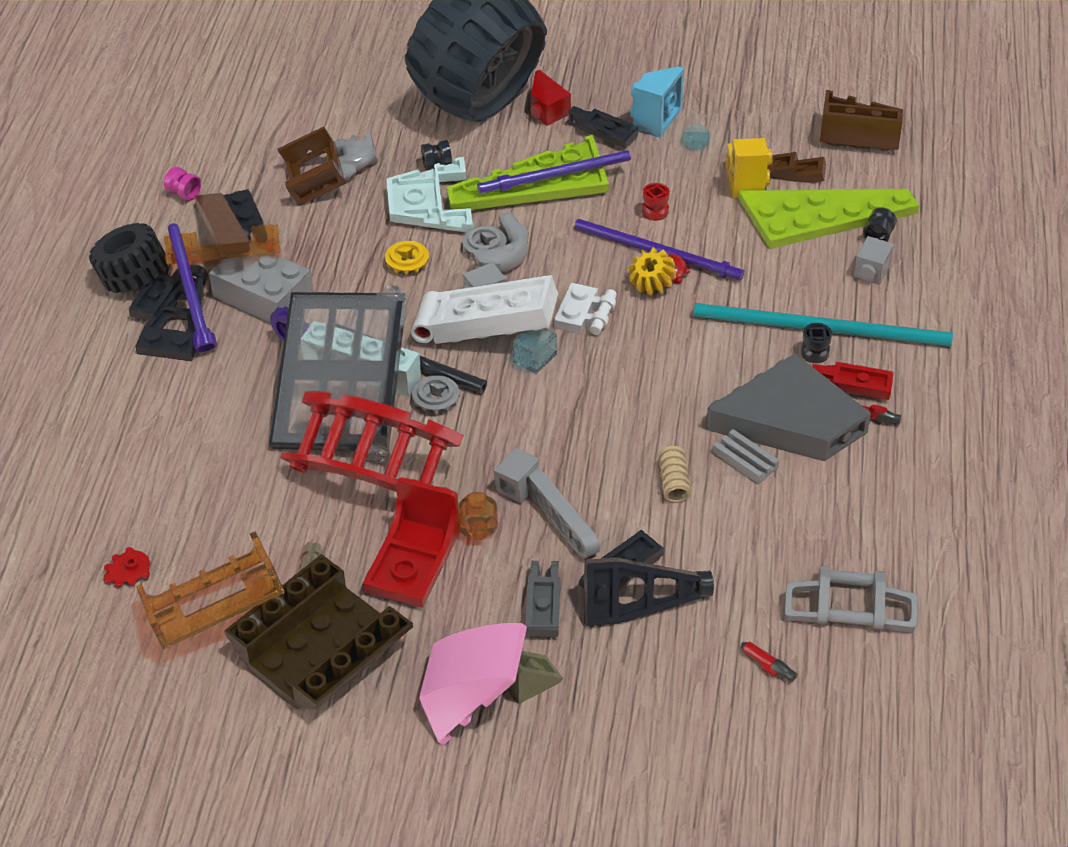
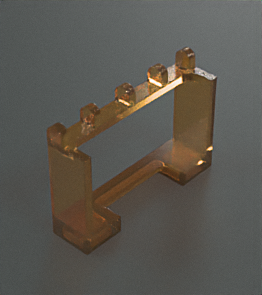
[164,223,282,265]
[136,531,285,650]

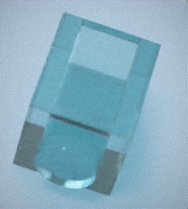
[513,328,557,374]

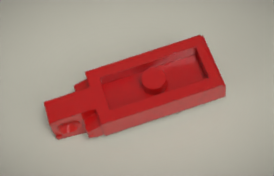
[812,361,894,400]

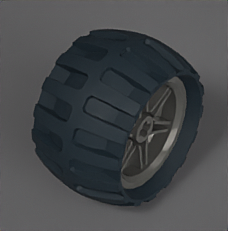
[404,0,547,122]

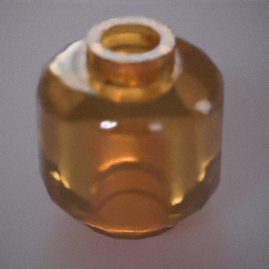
[458,492,498,540]

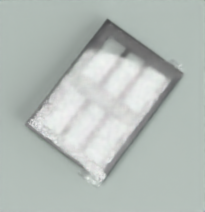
[269,285,407,463]

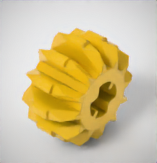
[628,247,676,296]

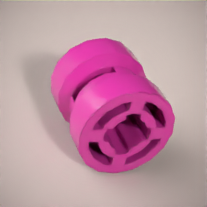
[164,166,201,201]

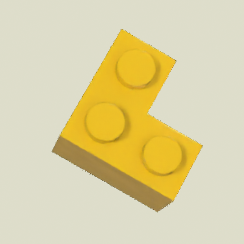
[726,138,772,198]

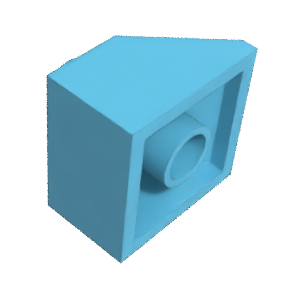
[630,66,684,137]

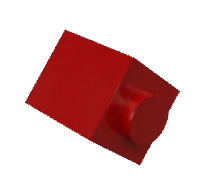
[530,70,571,126]

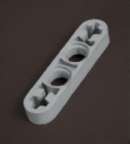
[526,467,600,559]

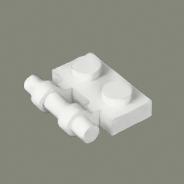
[554,283,617,335]

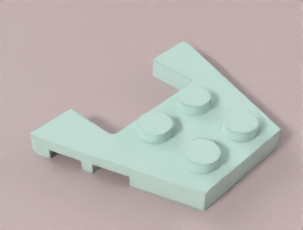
[386,157,473,232]

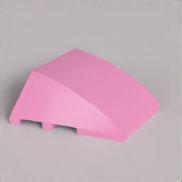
[419,623,527,746]

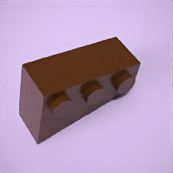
[820,90,903,150]

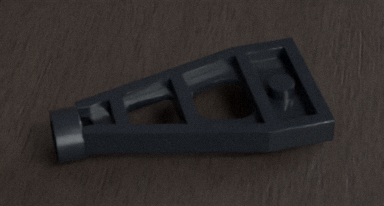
[135,265,208,362]
[584,558,714,626]

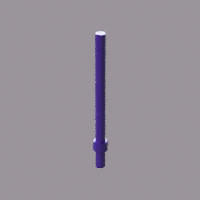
[477,150,631,194]

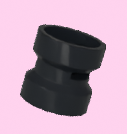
[421,140,452,170]
[863,207,897,242]
[801,323,832,364]

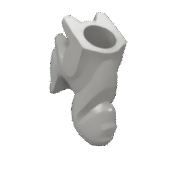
[335,132,377,180]

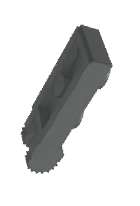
[526,560,560,637]

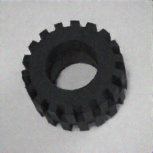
[89,223,167,293]

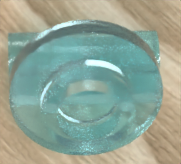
[683,124,709,150]

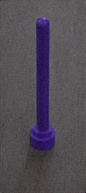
[168,223,217,352]

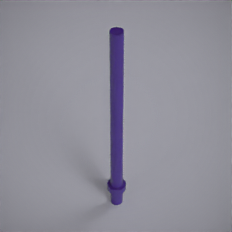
[575,219,745,280]

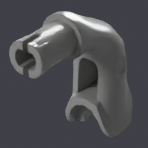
[473,212,529,273]

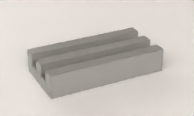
[712,429,779,485]

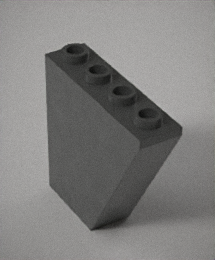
[706,353,871,461]

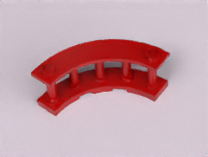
[280,391,464,492]

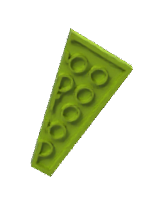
[446,134,609,210]
[738,189,920,249]

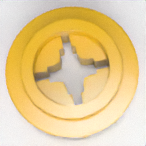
[385,241,429,275]

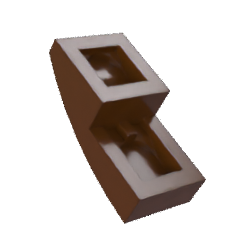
[768,152,826,182]

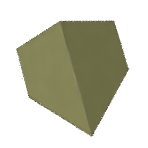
[508,651,563,704]

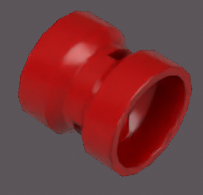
[642,183,670,221]

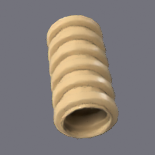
[658,446,691,502]

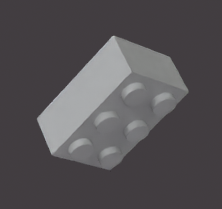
[209,244,314,323]

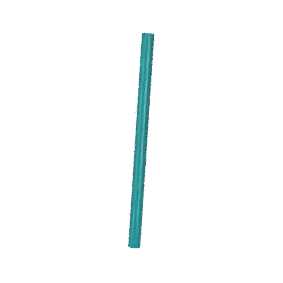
[693,303,953,347]

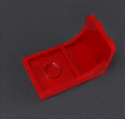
[362,477,460,608]

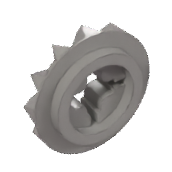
[463,226,507,257]
[412,376,460,414]

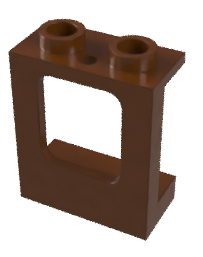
[277,126,346,206]

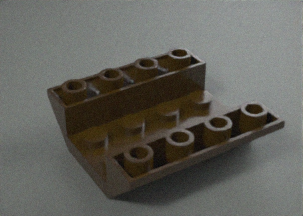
[224,554,413,709]

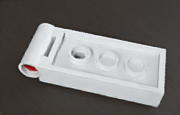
[411,275,558,344]

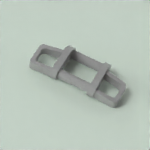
[784,566,918,633]

